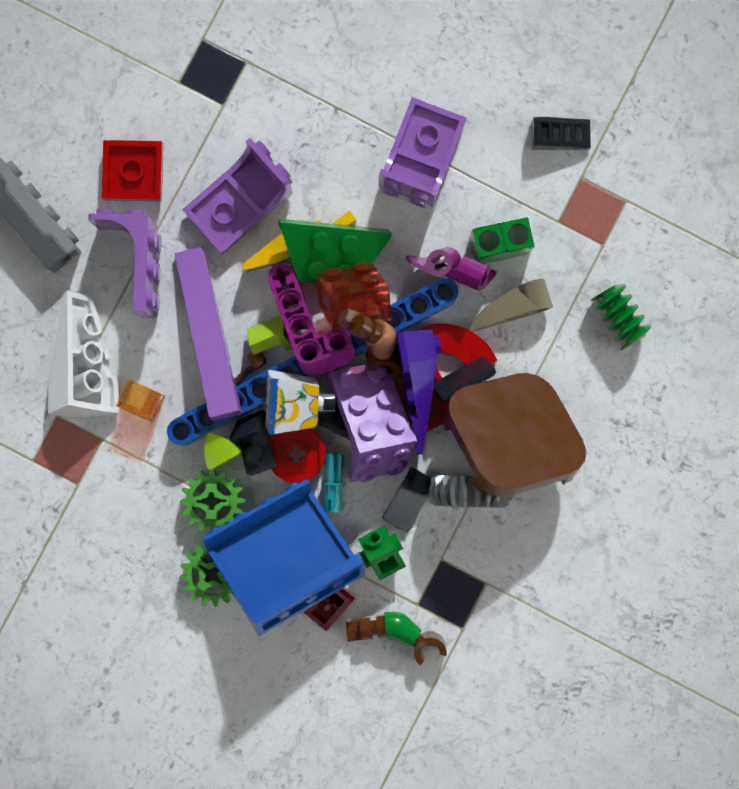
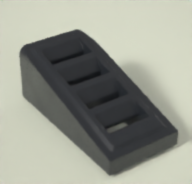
[531,117,591,150]

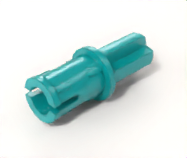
[322,453,346,513]

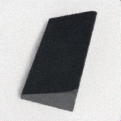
[433,356,496,403]
[382,466,431,533]

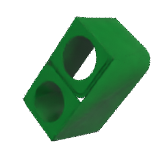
[469,217,535,264]

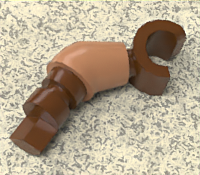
[337,309,401,377]

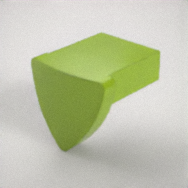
[247,315,293,354]
[204,433,242,470]

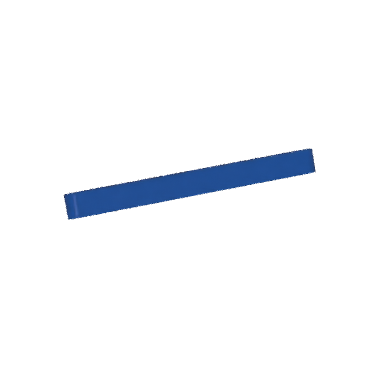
[167,278,459,446]

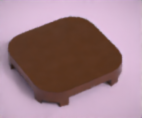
[442,373,586,501]

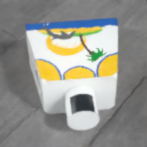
[265,370,335,434]

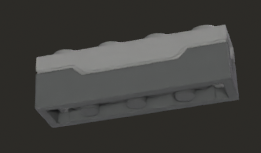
[0,157,81,274]

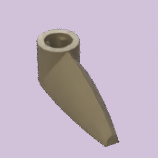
[470,278,553,332]

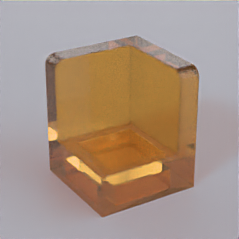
[116,380,165,422]

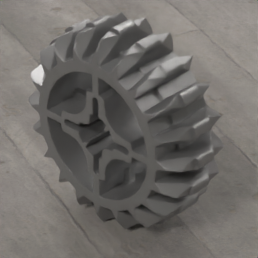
[429,475,509,508]

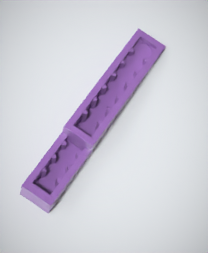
[175,246,242,421]

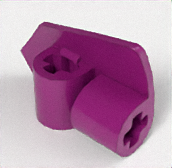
[405,247,497,291]

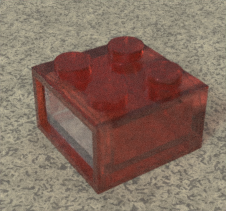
[316,263,392,331]

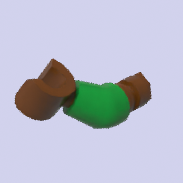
[346,612,447,666]

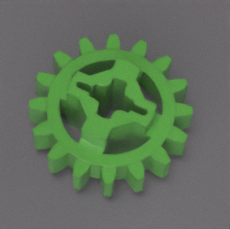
[180,469,246,532]
[180,545,232,607]

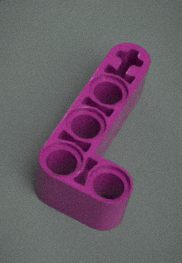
[268,264,355,376]

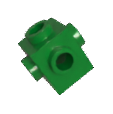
[358,525,406,581]

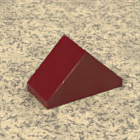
[303,587,356,631]

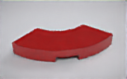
[421,323,497,365]

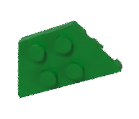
[278,219,392,287]

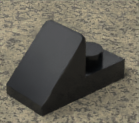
[229,410,277,476]

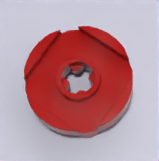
[271,428,326,483]

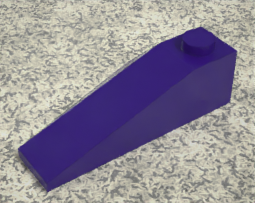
[396,330,442,455]

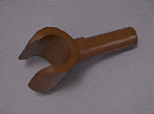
[234,352,266,386]

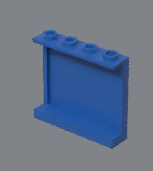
[202,479,365,637]

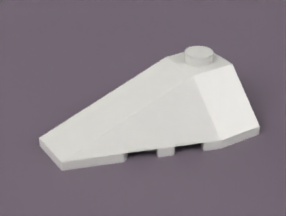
[48,291,119,418]

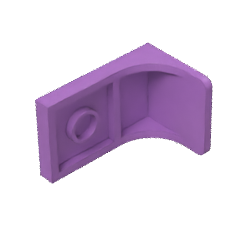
[378,97,467,208]
[182,138,293,255]
[88,209,162,318]
[327,364,417,482]

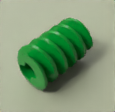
[590,284,651,350]

